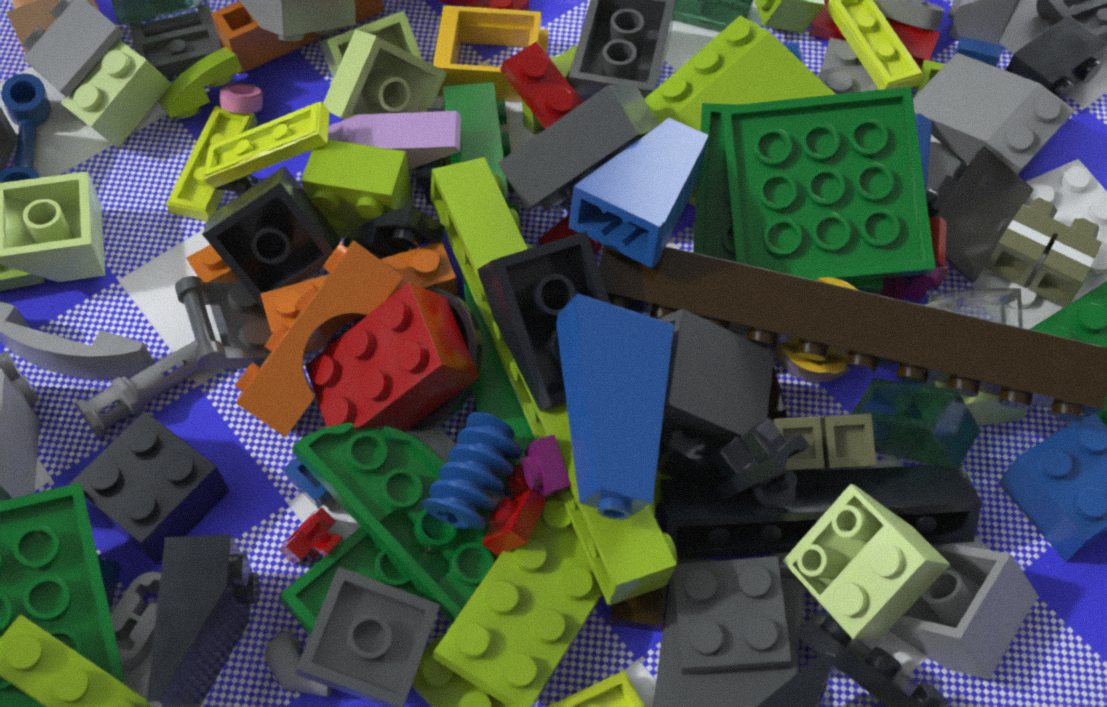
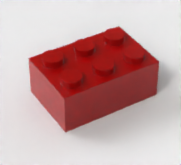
[305,282,480,432]

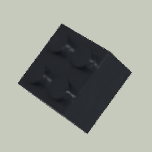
[202,166,341,307]
[69,411,230,565]

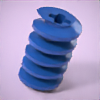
[422,412,523,530]

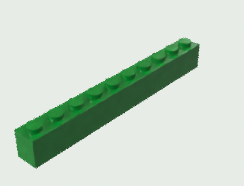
[443,82,535,495]

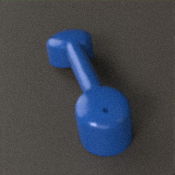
[0,73,51,183]

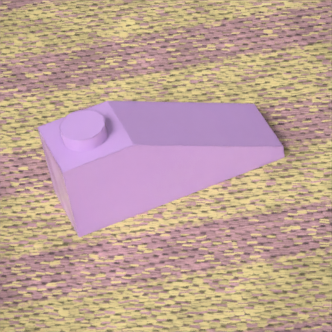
[328,111,461,170]

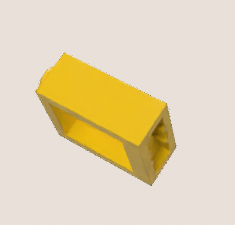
[433,5,549,102]

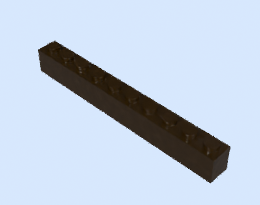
[599,245,1107,421]

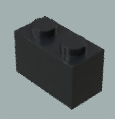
[1006,15,1107,101]

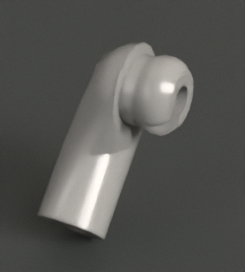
[265,632,333,697]

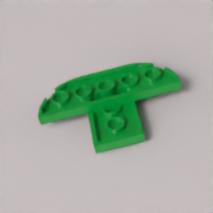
[279,423,500,635]

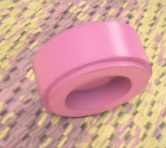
[220,83,263,114]

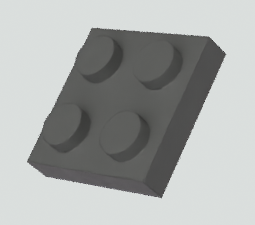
[673,556,791,674]
[295,567,440,707]

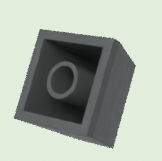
[658,309,775,450]

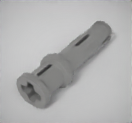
[75,340,202,439]

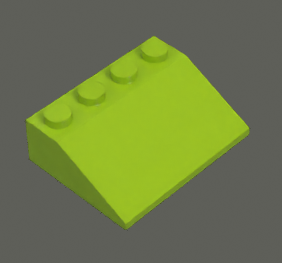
[644,15,835,207]

